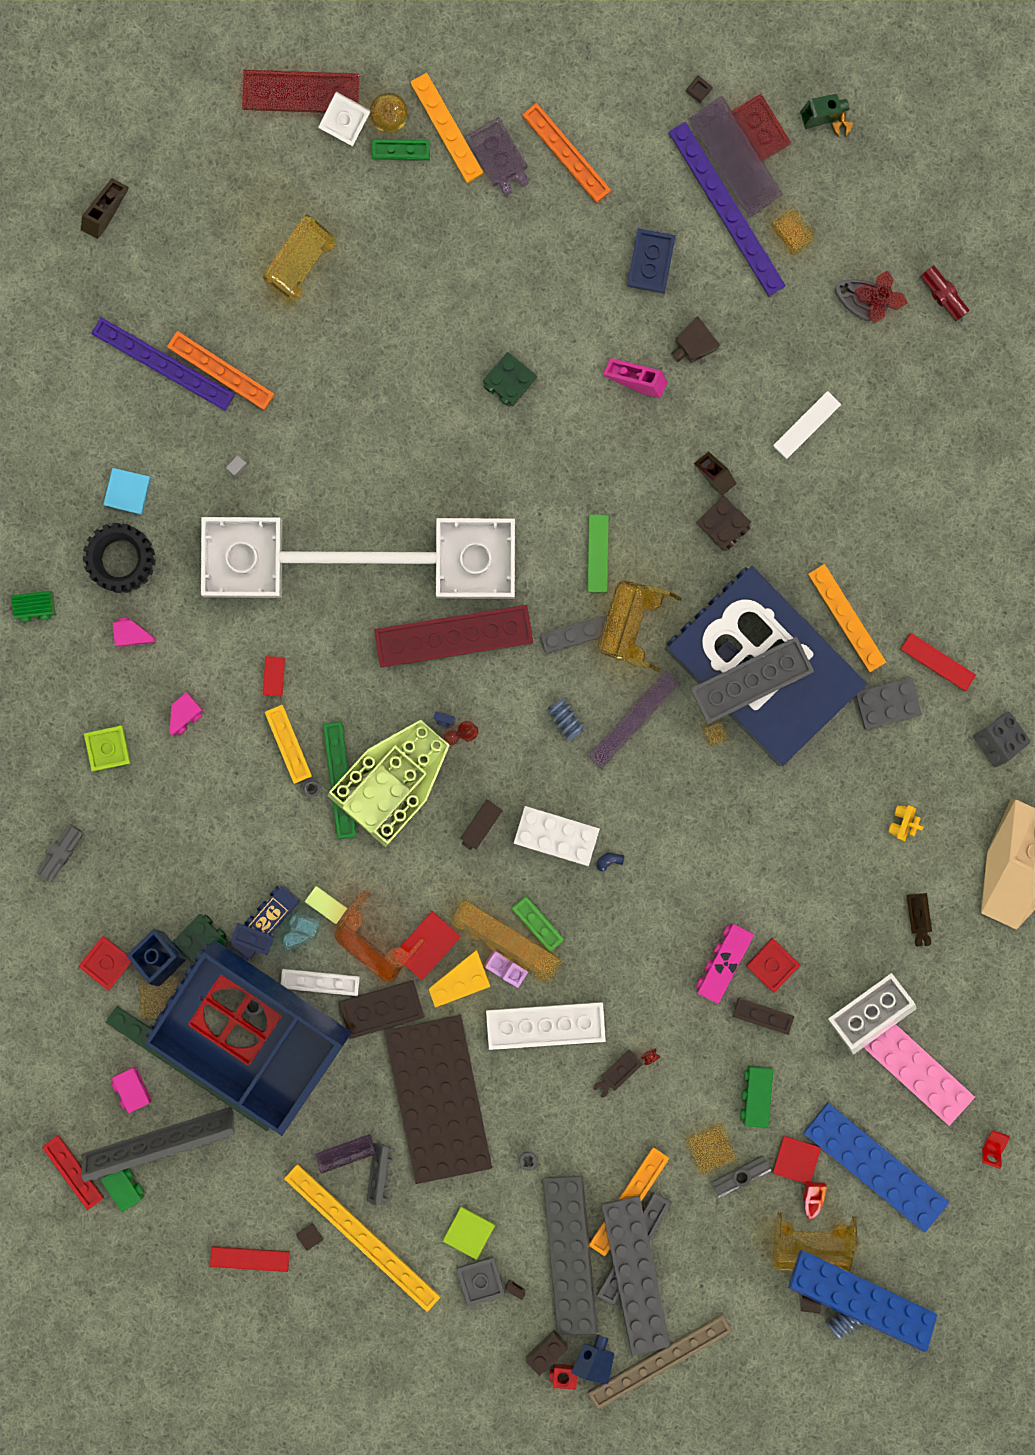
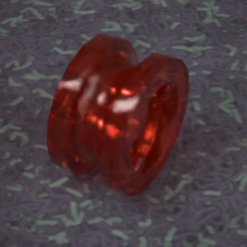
[641,1048,660,1065]

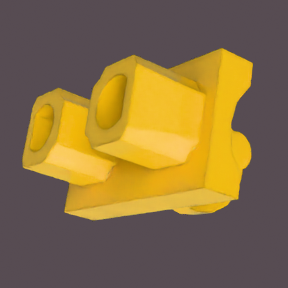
[889,805,924,841]

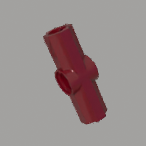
[920,265,970,322]

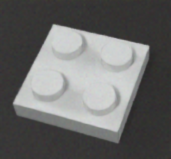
[318,92,371,146]

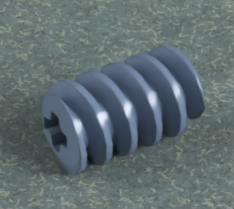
[548,697,585,742]
[825,1312,863,1340]

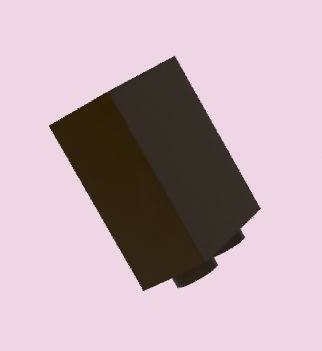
[460,800,503,850]

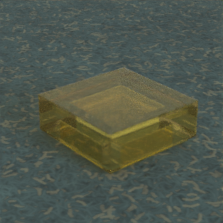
[703,721,728,746]

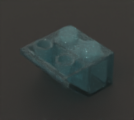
[282,911,322,951]

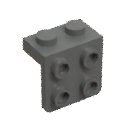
[973,712,1030,768]

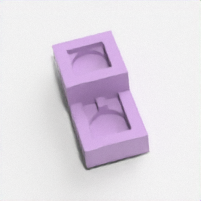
[483,949,528,988]

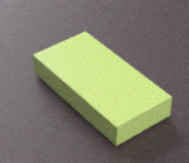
[305,886,348,924]

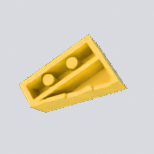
[429,949,491,1008]

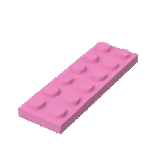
[863,1024,975,1126]

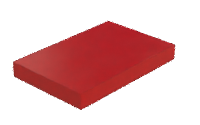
[393,911,461,980]

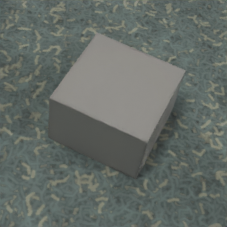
[226,455,248,478]

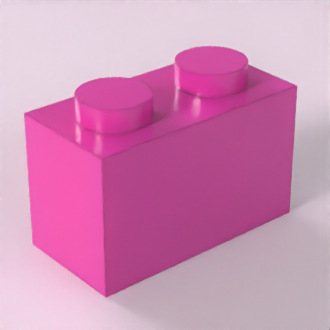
[111,1066,152,1113]

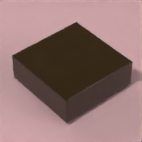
[685,75,713,103]
[296,1223,323,1251]
[505,1280,525,1300]

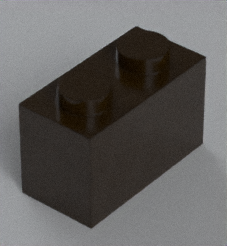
[526,1330,568,1376]

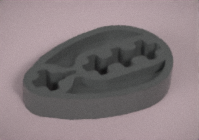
[835,279,889,321]

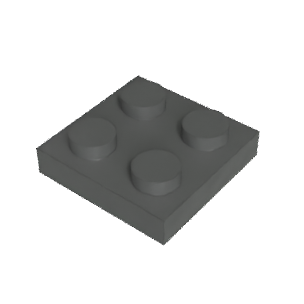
[457,1256,505,1306]

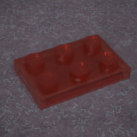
[728,94,791,164]

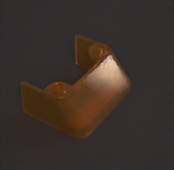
[334,890,428,982]

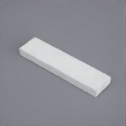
[773,391,841,459]
[281,969,360,996]

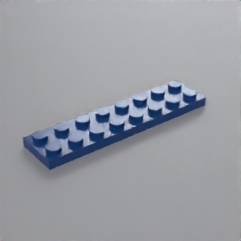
[803,1102,949,1232]
[788,1250,937,1352]

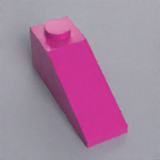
[603,358,668,398]

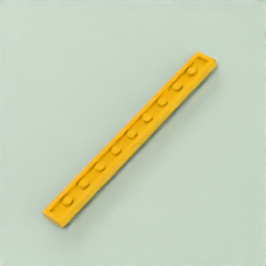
[284,1164,441,1312]

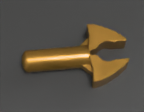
[831,99,853,137]

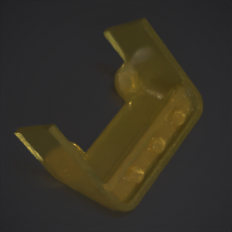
[263,214,337,307]
[598,580,682,672]
[773,1212,858,1271]

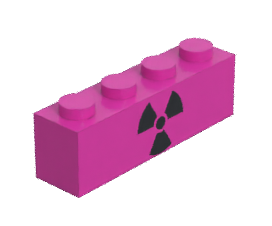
[695,923,754,1004]

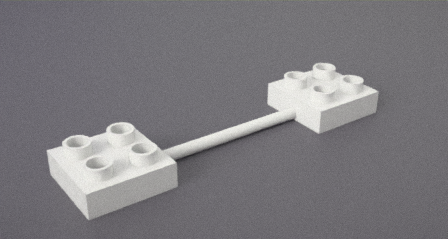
[201,517,515,599]

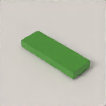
[511,896,565,952]

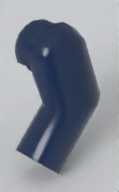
[597,852,624,871]

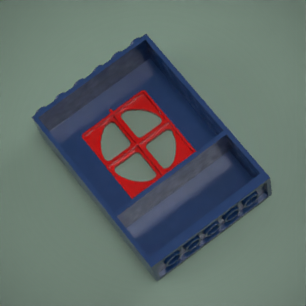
[145,940,352,1136]

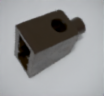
[671,316,720,363]

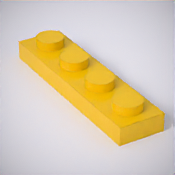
[265,705,312,784]

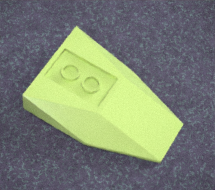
[328,720,450,847]

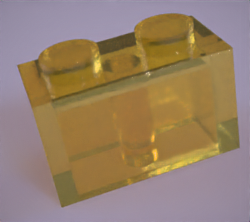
[771,208,815,256]

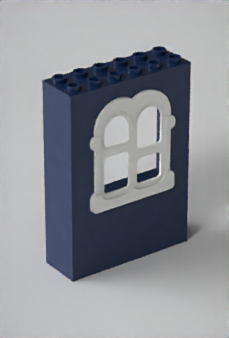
[666,566,867,766]

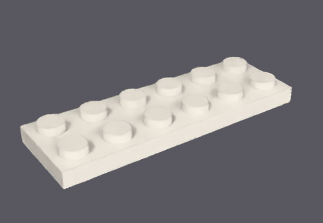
[486,1002,606,1050]

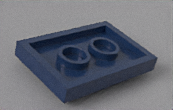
[627,228,676,294]

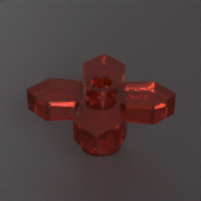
[854,271,907,324]

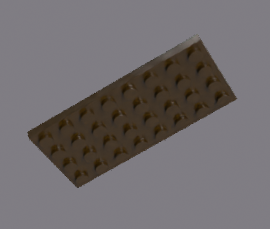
[385,1015,492,1184]

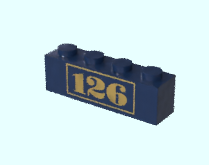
[231,885,301,960]

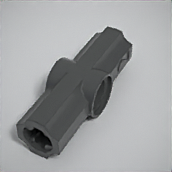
[37,824,84,882]
[711,1155,771,1198]

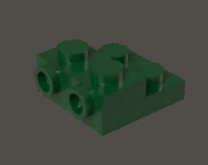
[483,352,537,407]
[173,914,228,963]

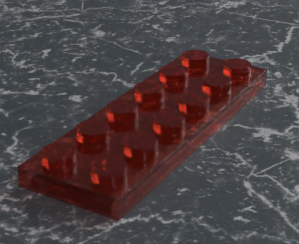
[242,69,360,113]

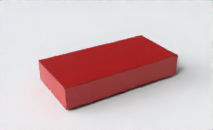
[263,656,286,697]

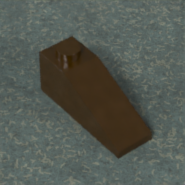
[81,178,129,239]

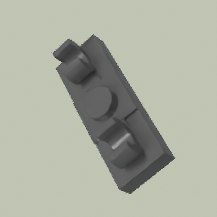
[367,1143,395,1205]

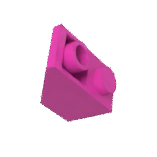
[170,692,204,736]

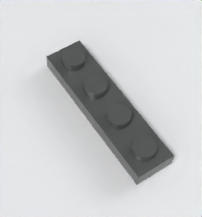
[540,613,620,653]

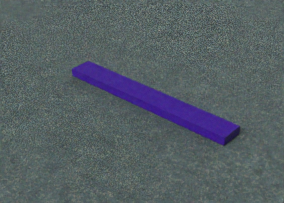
[91,317,235,411]

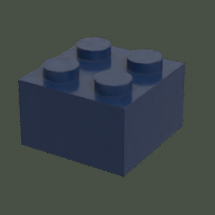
[126,929,186,987]

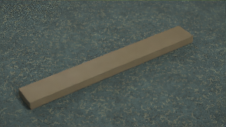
[588,1314,733,1410]

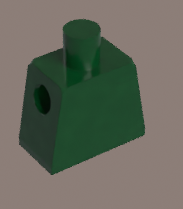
[800,94,849,130]

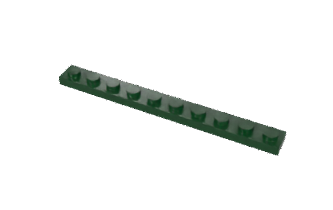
[105,1006,269,1131]

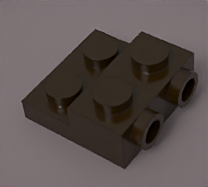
[696,495,751,551]

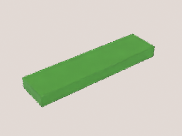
[588,515,609,593]

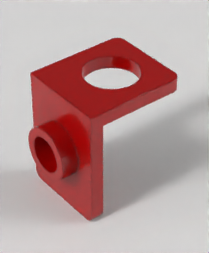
[982,1130,1010,1169]

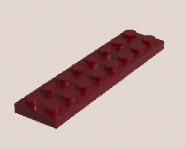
[374,605,533,668]

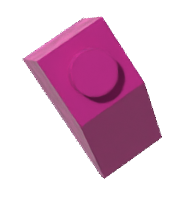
[113,618,157,647]

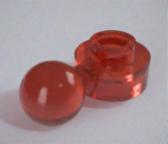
[444,721,478,745]

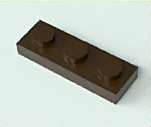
[732,998,794,1035]

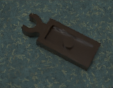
[906,893,932,947]
[593,1050,643,1098]

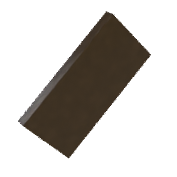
[339,980,424,1039]

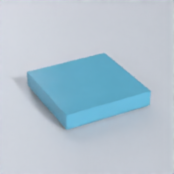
[103,468,151,515]

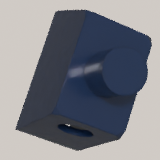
[571,1335,614,1384]

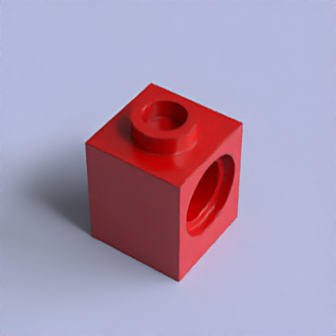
[549,1364,577,1390]

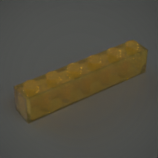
[451,899,563,982]

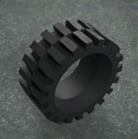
[83,523,155,593]

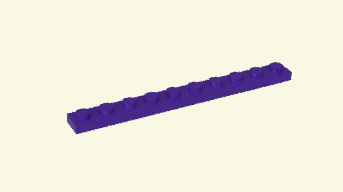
[669,122,786,297]

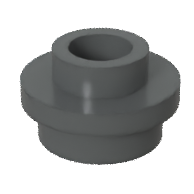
[301,778,321,797]

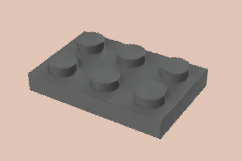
[856,677,922,729]

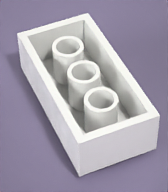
[514,806,600,866]
[828,973,917,1055]

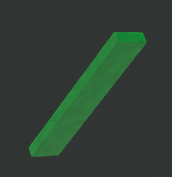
[323,721,357,839]

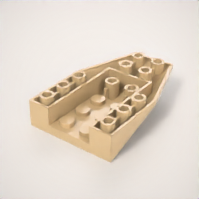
[981,799,1035,930]

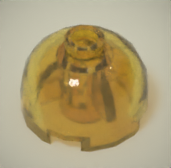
[370,92,408,133]

